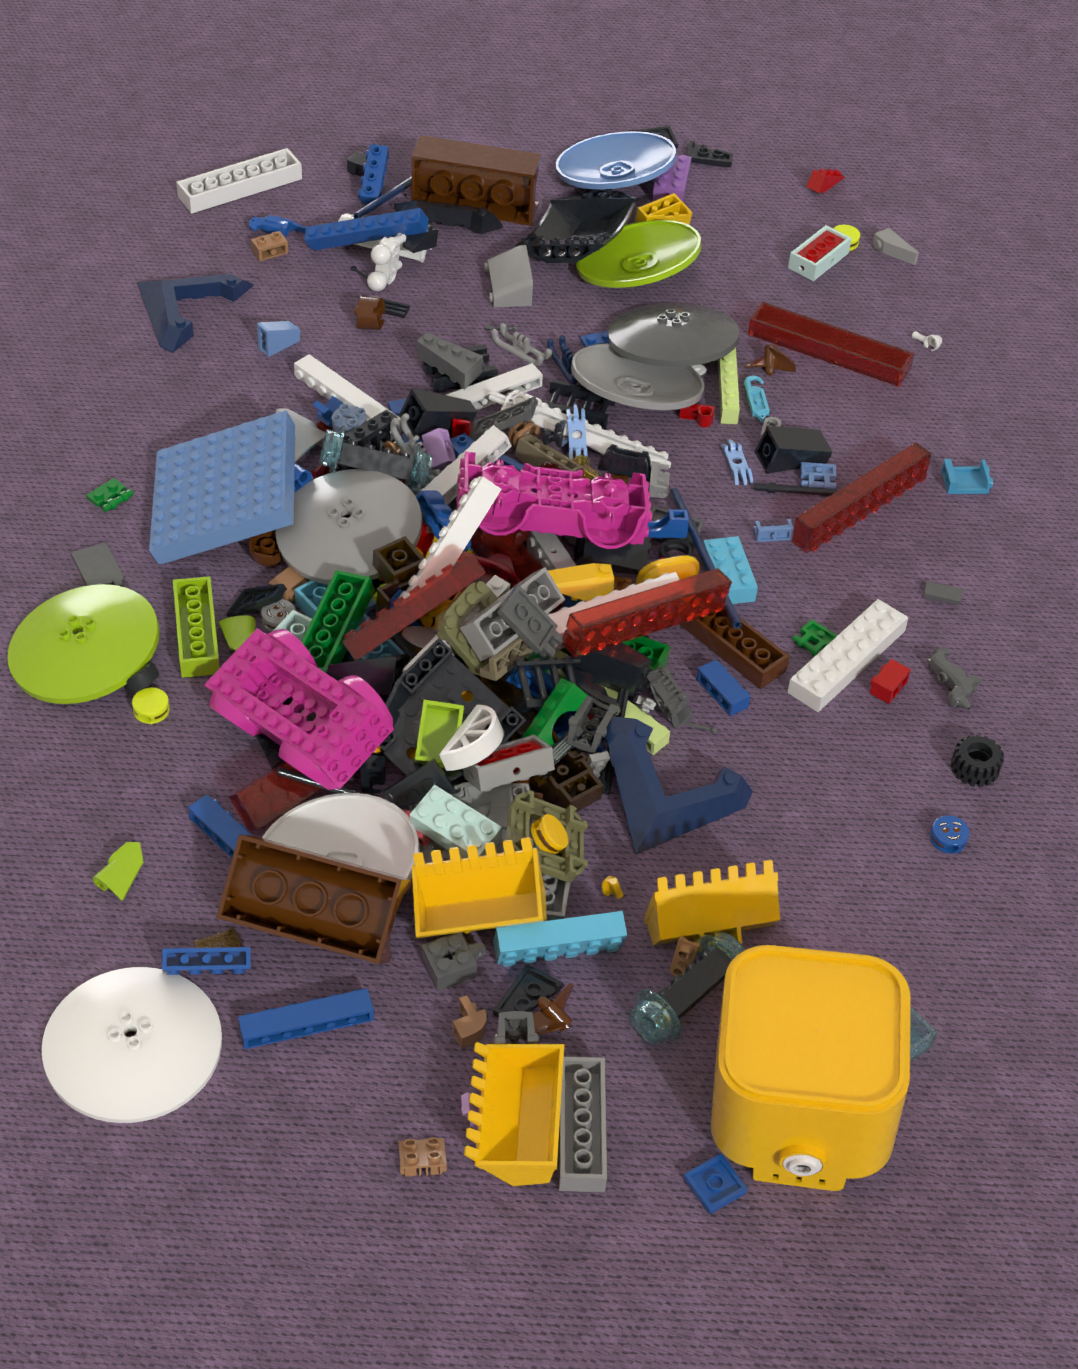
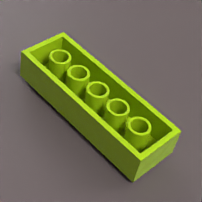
[173,576,220,678]

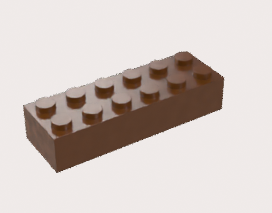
[681,593,789,689]

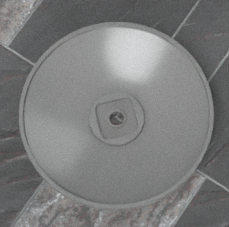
[571,344,704,410]
[276,469,422,585]

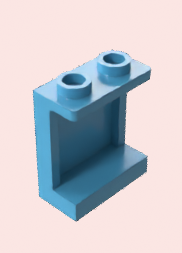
[941,459,993,494]

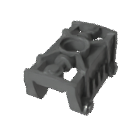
[645,667,693,728]
[567,696,620,753]
[494,1011,539,1044]

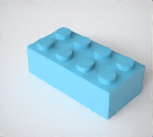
[703,536,758,604]

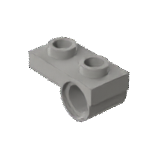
[586,751,610,778]

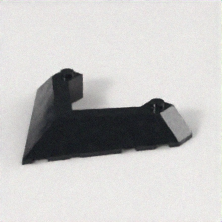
[394,200,503,253]

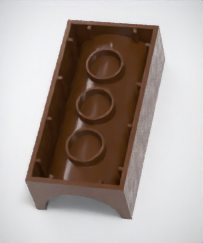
[411,135,542,226]
[216,834,412,964]

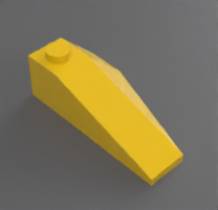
[548,563,614,602]

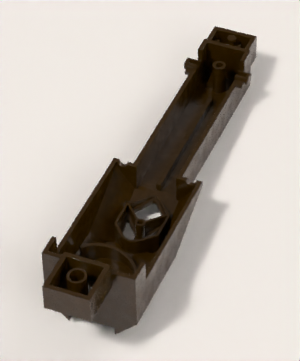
[372,536,604,812]

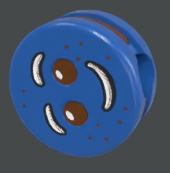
[930,815,970,854]

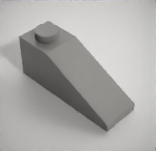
[873,228,919,265]

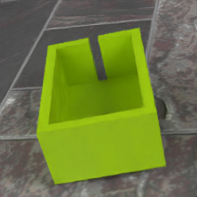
[414,700,464,768]

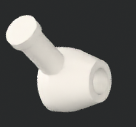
[912,331,942,351]

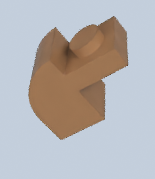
[452,995,487,1049]

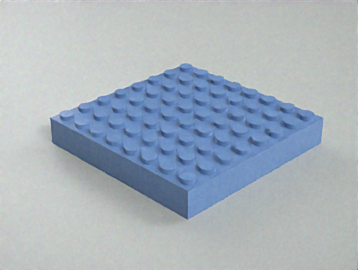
[149,410,295,564]

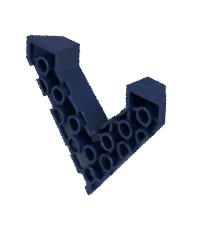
[137,274,254,353]
[605,716,753,855]

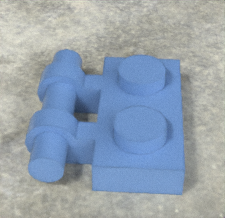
[800,462,836,489]

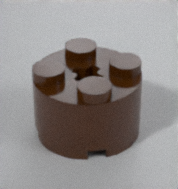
[354,296,385,330]

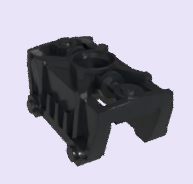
[598,444,651,480]

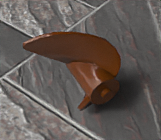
[744,344,796,376]
[521,983,574,1034]

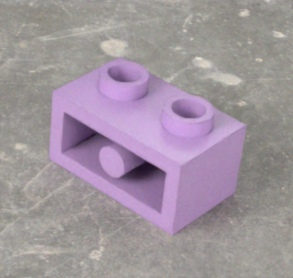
[422,428,456,470]

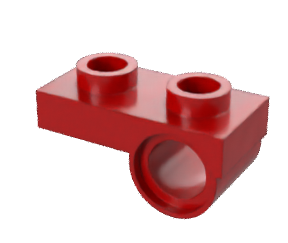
[679,404,715,427]

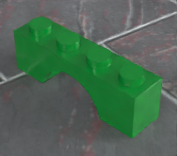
[522,678,587,747]

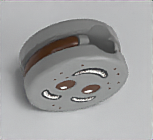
[261,599,296,632]

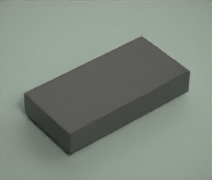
[923,581,963,605]

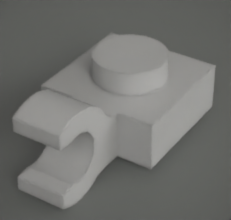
[632,695,656,714]

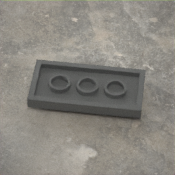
[469,396,538,441]

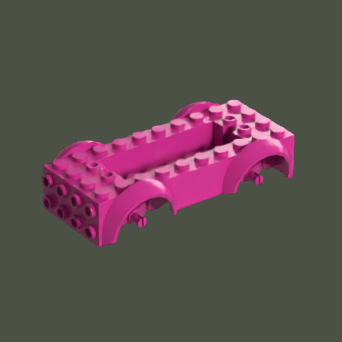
[457,451,652,549]
[204,628,394,790]

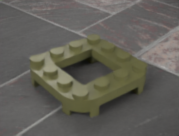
[436,581,498,676]
[506,790,588,882]

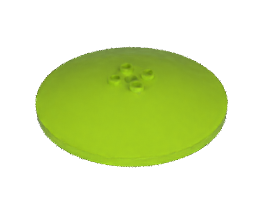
[576,220,702,288]
[7,584,160,704]

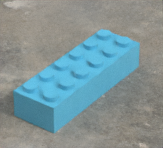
[493,911,627,967]

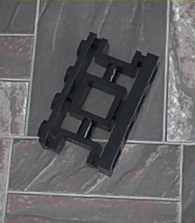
[422,344,498,393]
[335,410,398,471]

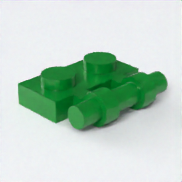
[86,478,134,513]
[792,619,838,657]

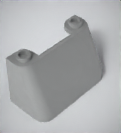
[484,245,533,307]

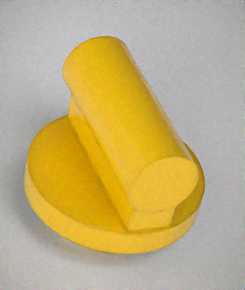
[601,876,623,899]

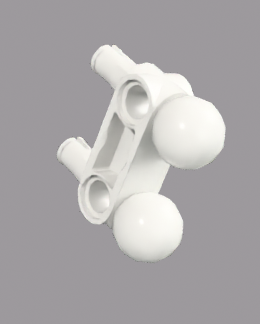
[367,233,406,292]

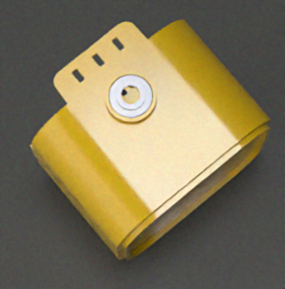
[711,945,911,1191]

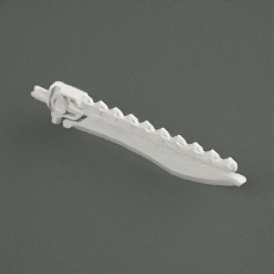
[488,389,671,468]

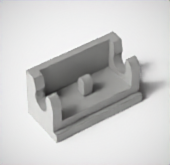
[649,461,670,499]

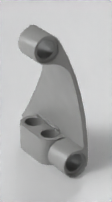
[276,409,332,462]

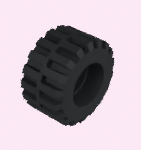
[951,734,1004,787]

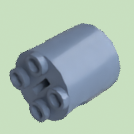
[331,404,369,446]

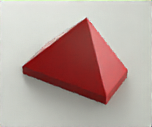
[452,418,473,438]

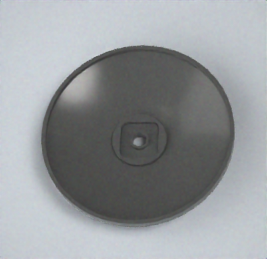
[608,302,739,367]

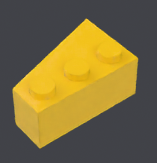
[635,193,693,225]

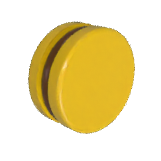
[531,814,568,855]

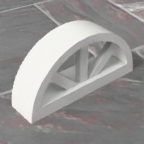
[439,705,504,771]

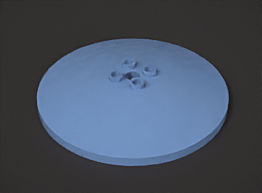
[556,132,677,189]

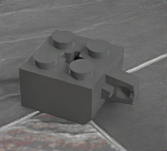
[421,932,486,991]

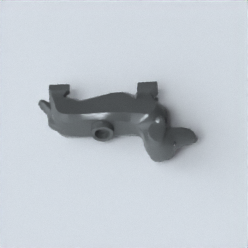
[927,646,981,710]

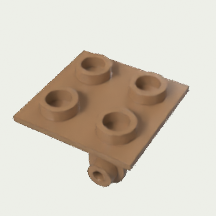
[398,1137,447,1177]

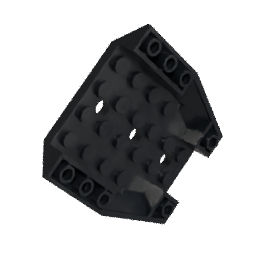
[378,638,526,781]

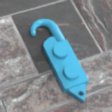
[744,375,770,422]

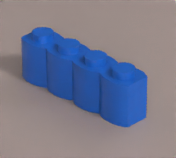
[416,490,471,552]

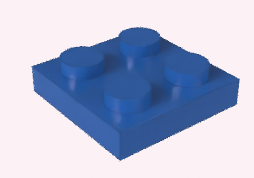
[683,1153,748,1215]

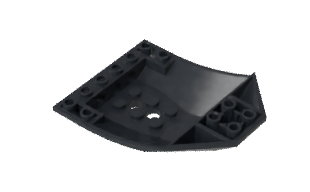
[516,189,636,263]

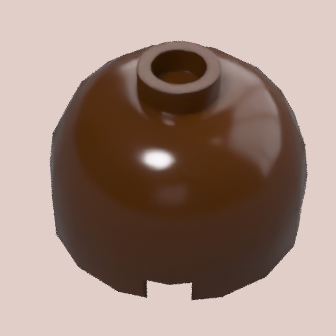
[249,531,283,567]

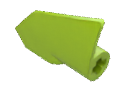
[219,615,256,651]
[92,842,144,901]

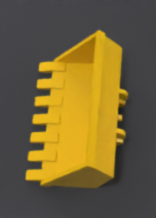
[412,837,547,938]
[644,860,780,951]
[464,1042,564,1186]

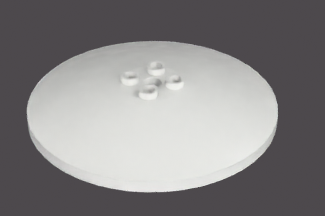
[262,793,420,879]
[42,967,222,1123]

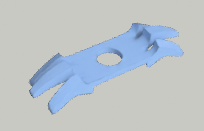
[566,405,588,465]
[720,439,753,486]

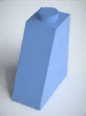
[257,321,300,357]

